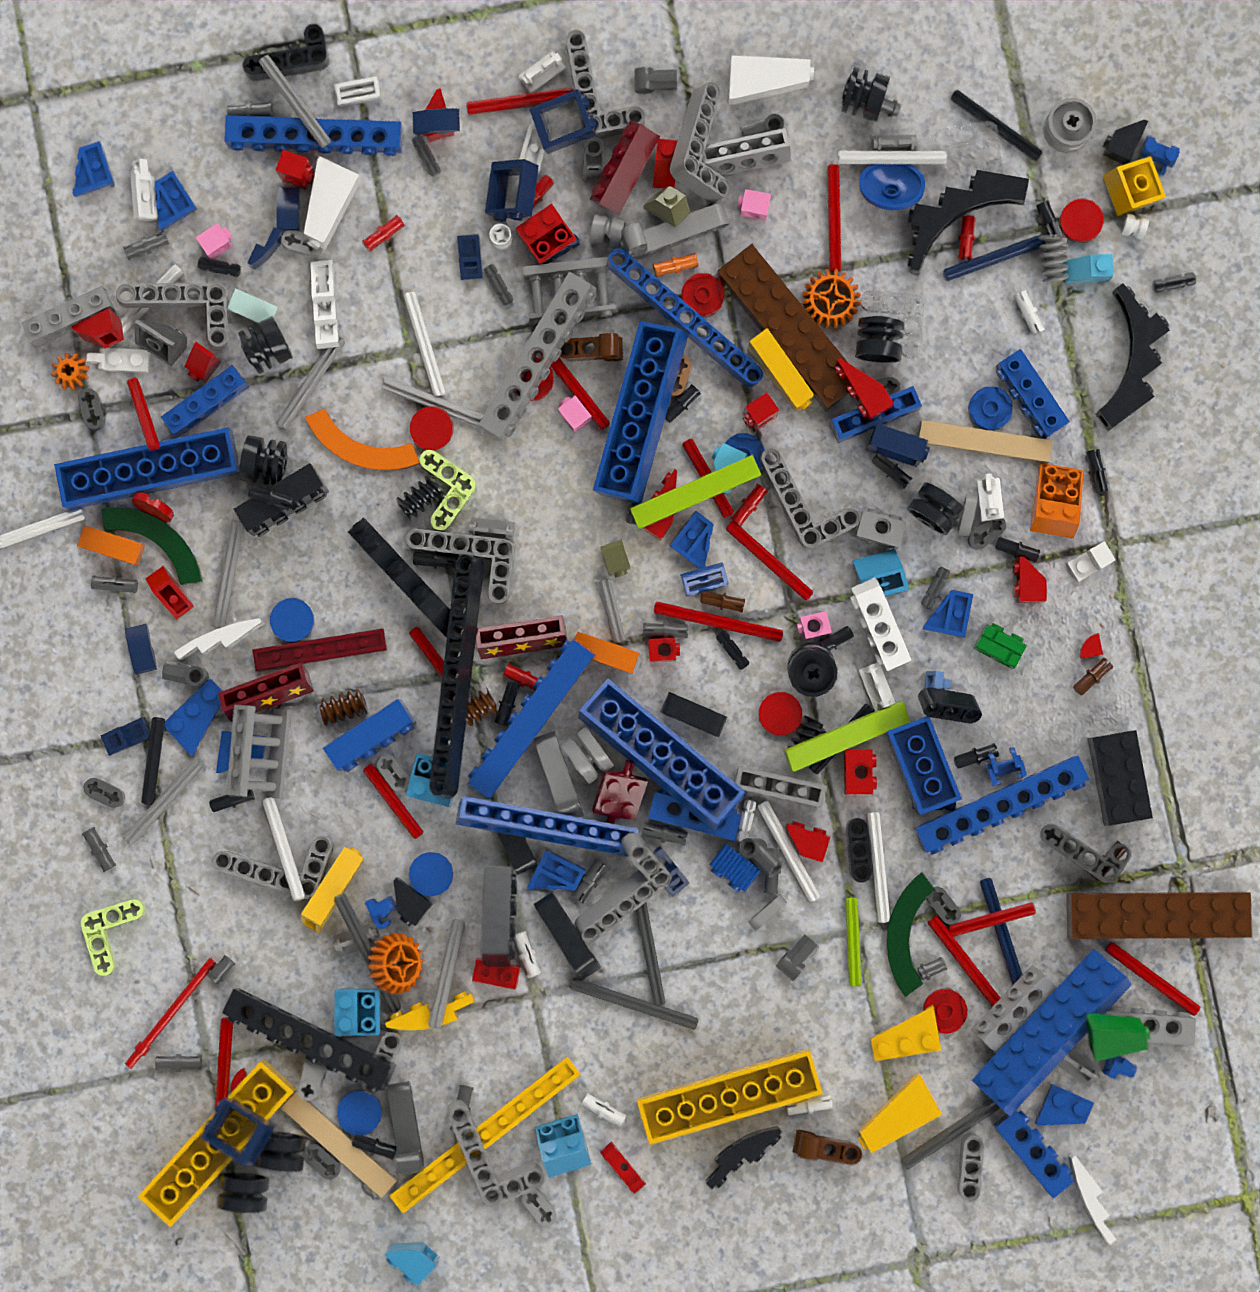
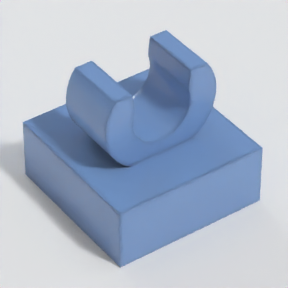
[924,671,951,689]

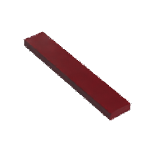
[252,628,388,672]

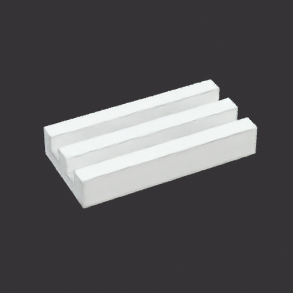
[334,76,382,107]

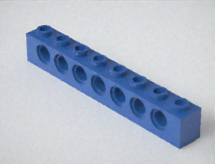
[224,116,403,156]
[913,755,1090,855]
[455,796,638,857]

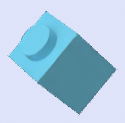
[1064,254,1114,283]
[711,443,747,496]

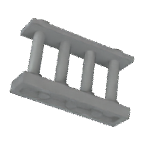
[523,257,617,325]
[226,705,291,799]

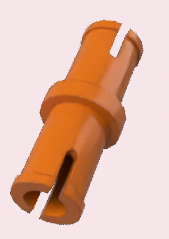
[653,253,699,278]

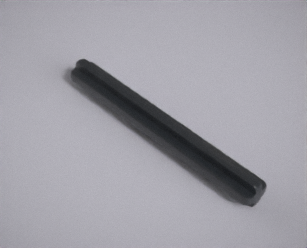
[950,90,1043,161]

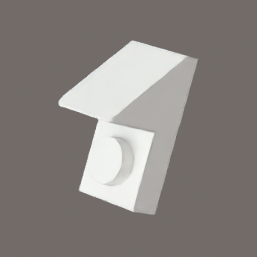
[1066,541,1116,583]

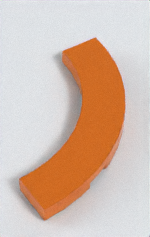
[305,409,421,470]

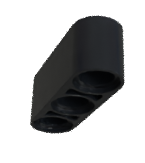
[918,687,982,724]
[660,692,728,738]
[846,818,872,883]
[497,832,538,875]

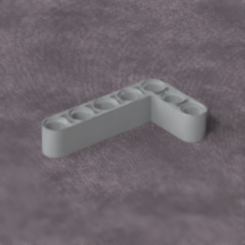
[566,30,645,138]
[670,82,731,203]
[621,203,729,260]
[116,283,228,351]
[760,448,861,548]
[406,529,516,603]
[575,833,671,943]
[212,836,334,899]
[447,1100,545,1207]

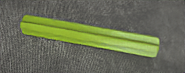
[845,897,861,986]

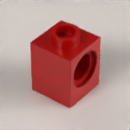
[648,638,680,663]

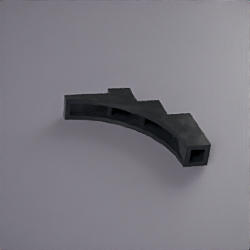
[907,170,1029,275]
[1095,283,1170,431]
[348,517,450,638]

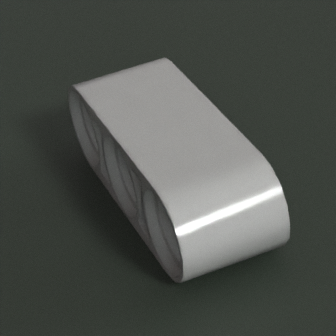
[362,1030,403,1094]
[957,1133,984,1202]

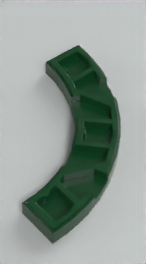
[101,508,203,585]
[887,872,936,997]

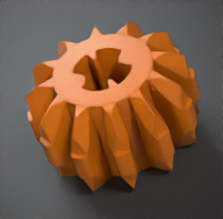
[51,353,90,390]

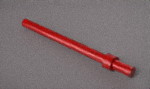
[125,957,216,1069]

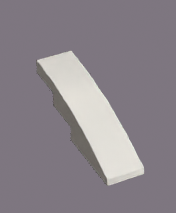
[311,260,339,349]
[174,618,265,661]
[1068,1153,1117,1245]

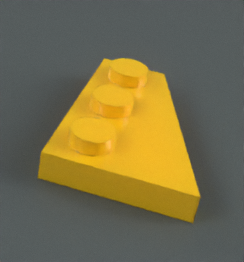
[871,1005,941,1061]

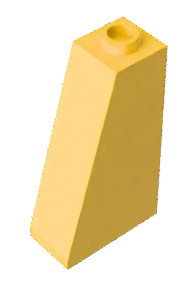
[747,328,814,412]
[300,847,364,934]
[858,1072,942,1153]

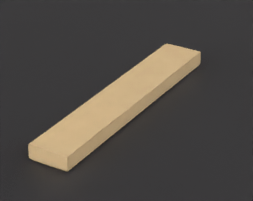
[919,420,1053,463]
[281,1091,397,1198]

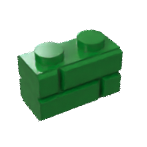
[973,623,1027,669]

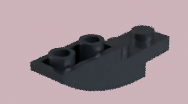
[705,1126,782,1189]

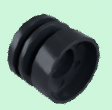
[841,67,890,122]
[238,316,293,374]
[855,316,905,363]
[239,435,288,485]

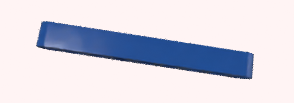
[606,248,763,387]

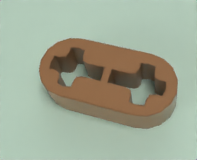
[672,355,691,397]

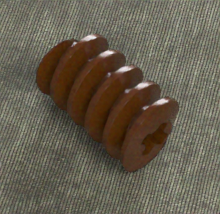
[452,687,497,729]
[319,688,369,726]

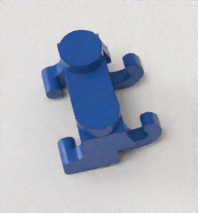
[1140,135,1180,176]
[985,747,1027,786]
[365,896,397,929]
[1102,1054,1137,1079]

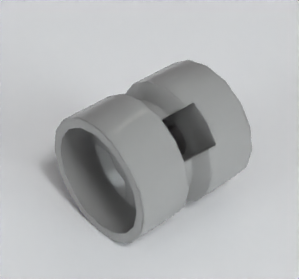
[589,214,626,249]

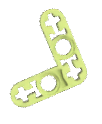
[420,450,476,532]
[81,899,146,976]

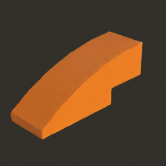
[77,525,145,566]
[575,631,640,675]

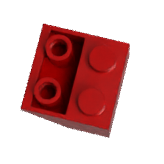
[515,203,577,265]

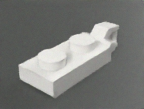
[520,112,551,173]
[131,159,157,221]
[87,348,150,373]

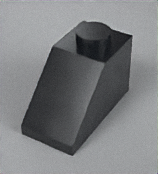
[1102,119,1148,165]
[393,877,433,926]

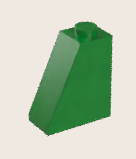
[1086,1013,1151,1061]

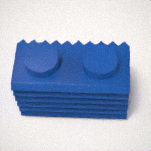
[709,843,761,892]

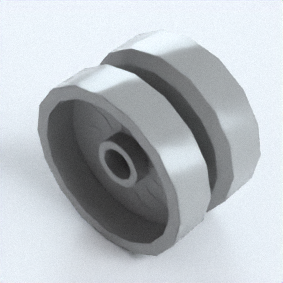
[1043,98,1097,153]
[561,727,614,784]

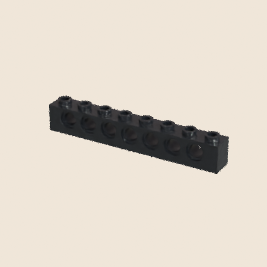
[222,988,397,1093]

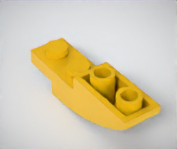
[385,991,475,1030]

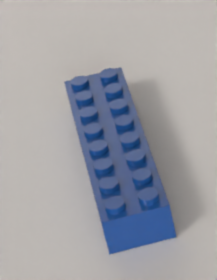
[593,321,688,504]
[54,427,240,510]
[578,679,745,832]
[972,949,1132,1116]

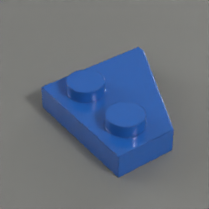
[669,511,714,569]
[527,849,586,890]

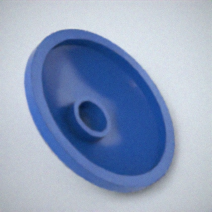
[859,164,925,211]

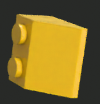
[1102,156,1166,216]

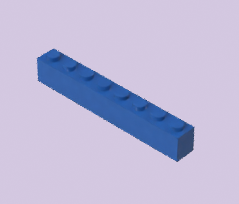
[468,639,595,799]

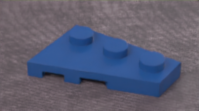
[165,679,223,757]

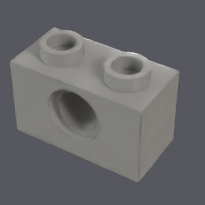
[855,508,906,550]

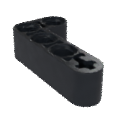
[242,24,329,81]
[534,892,601,980]

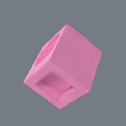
[737,189,771,221]
[196,223,233,259]
[558,396,592,433]
[797,611,832,641]

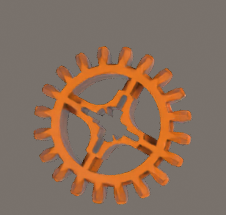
[802,269,861,329]
[367,933,425,994]

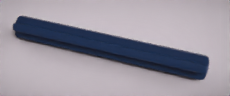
[943,234,1045,281]
[980,878,1023,985]

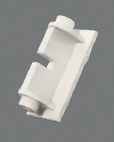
[518,51,566,93]
[977,474,1004,521]
[859,663,895,711]

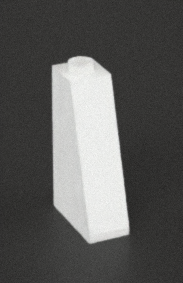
[729,55,814,105]
[304,156,360,250]

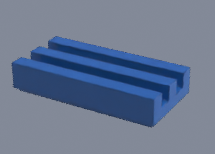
[680,562,729,597]

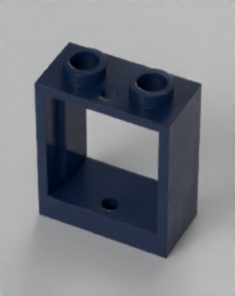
[529,89,598,154]
[485,159,539,222]
[866,423,930,467]
[201,1098,276,1166]

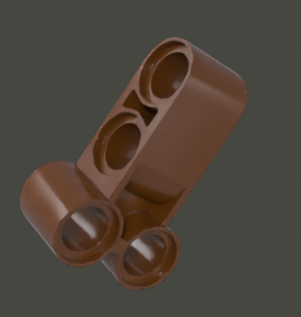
[560,333,623,362]
[792,1129,862,1165]

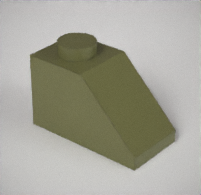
[643,186,690,227]
[600,540,630,578]

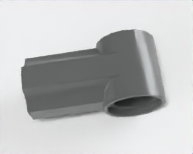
[634,67,677,94]
[740,114,784,137]
[162,660,209,687]
[739,838,783,877]
[776,934,819,981]

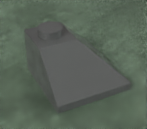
[135,319,187,367]

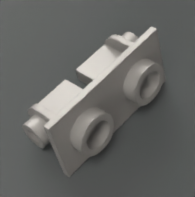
[872,135,918,151]
[469,517,515,544]
[333,922,381,957]
[1057,1049,1102,1088]

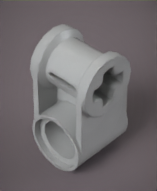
[297,1058,327,1101]

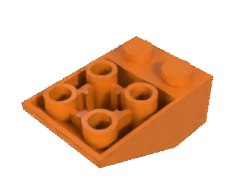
[1030,463,1084,539]

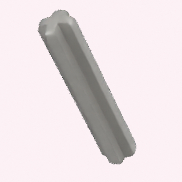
[599,579,626,644]

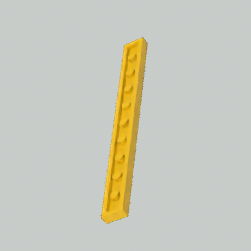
[390,1056,581,1214]

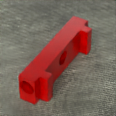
[600,1141,646,1194]

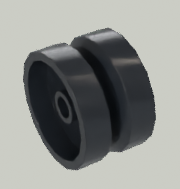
[907,482,965,535]
[787,642,838,697]
[254,1131,307,1172]
[216,1172,270,1213]

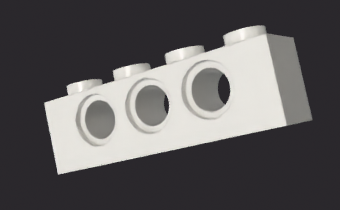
[850,577,911,671]

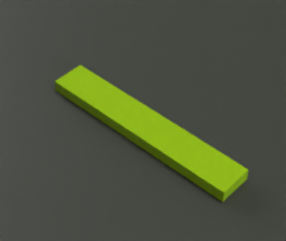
[630,455,762,529]
[783,701,910,772]

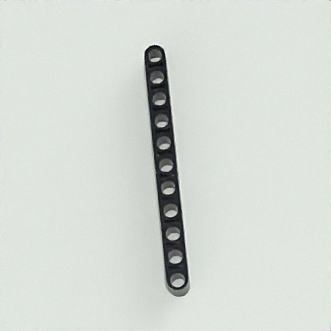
[429,554,484,799]

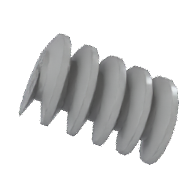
[1039,235,1069,282]

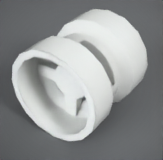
[1121,213,1149,240]
[489,223,512,250]

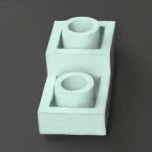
[227,288,278,323]

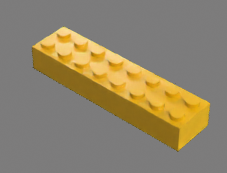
[637,1048,823,1145]
[137,1059,297,1227]

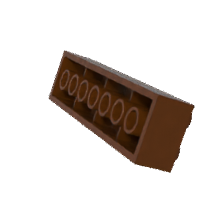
[717,244,849,411]
[1066,892,1252,939]

